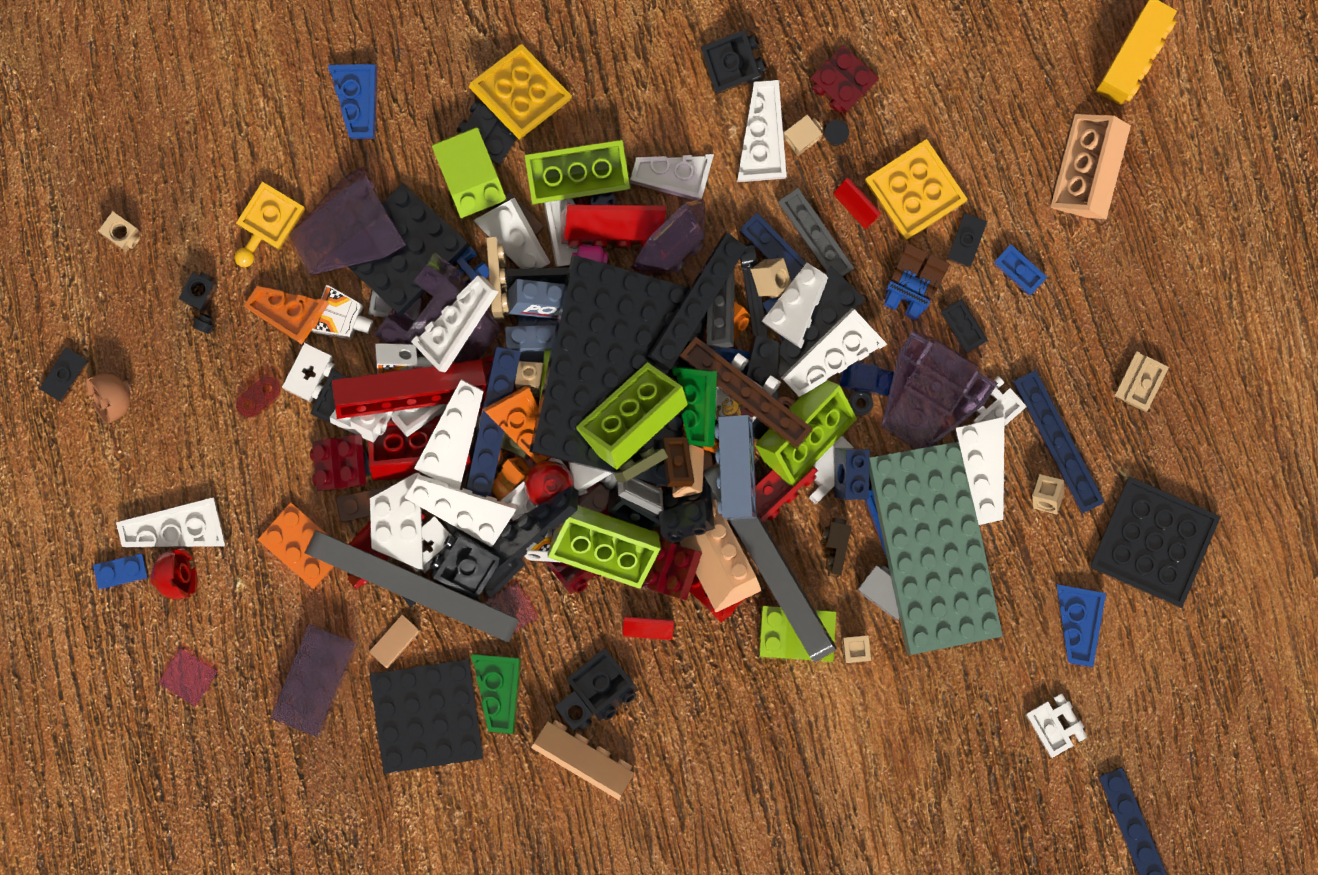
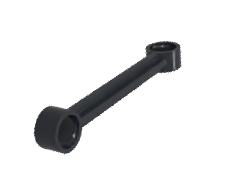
[740,244,780,381]

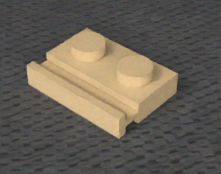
[1114,351,1169,412]

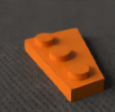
[243,286,330,345]
[482,386,549,464]

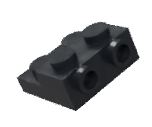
[701,29,767,94]
[456,99,518,166]
[659,481,715,542]
[430,530,499,600]
[566,648,639,721]

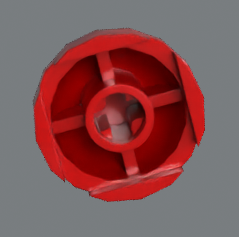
[524,461,574,507]
[150,548,198,600]

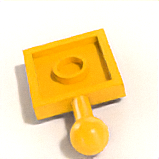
[234,182,305,267]

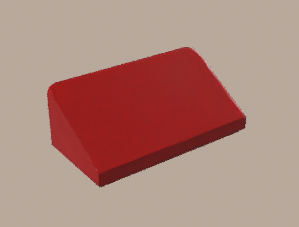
[834,178,881,229]
[623,616,674,640]

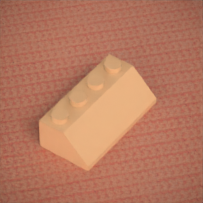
[1051,114,1131,219]
[679,499,761,612]
[531,720,634,800]

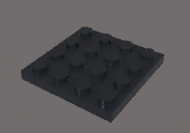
[334,183,470,317]
[1089,476,1221,608]
[370,659,484,774]

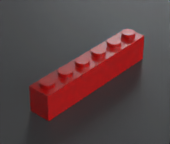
[332,360,486,419]

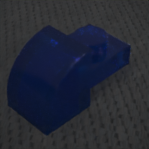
[840,362,897,397]

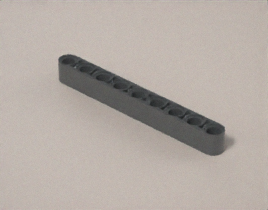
[703,463,837,663]
[305,530,519,642]

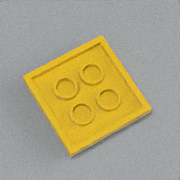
[469,44,572,140]
[865,139,968,241]

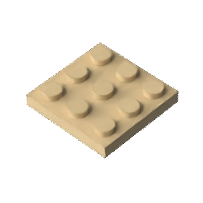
[487,237,510,323]

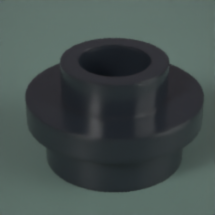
[192,313,217,334]
[849,391,873,416]

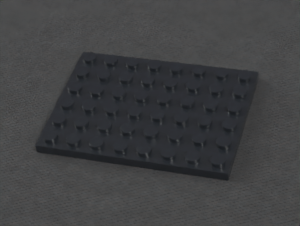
[529,255,707,488]

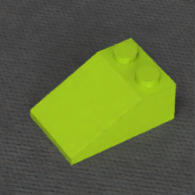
[431,127,507,218]
[758,606,836,662]

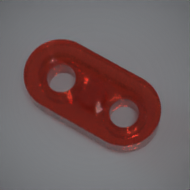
[236,377,281,418]

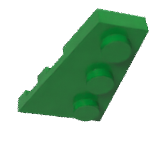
[672,367,717,447]
[471,654,521,734]

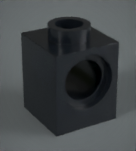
[179,272,218,313]
[555,691,593,731]

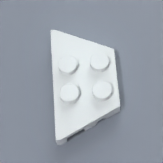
[370,473,424,570]

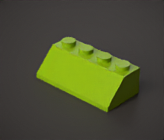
[524,140,630,205]
[576,362,688,470]
[755,380,857,487]
[548,506,661,589]

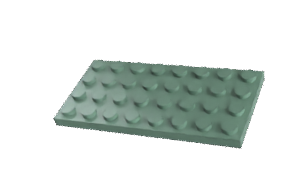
[869,442,1003,656]

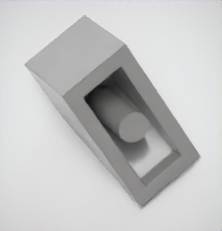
[857,565,899,621]

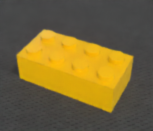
[1095,0,1177,106]

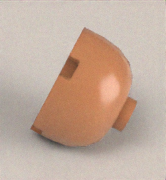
[85,373,132,424]

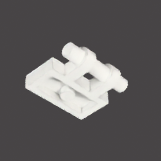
[961,376,1027,425]
[1025,693,1087,758]

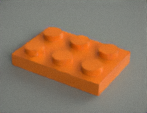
[258,502,334,589]

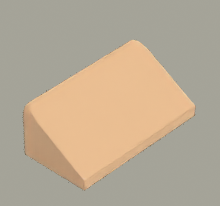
[672,445,704,498]
[369,615,421,669]

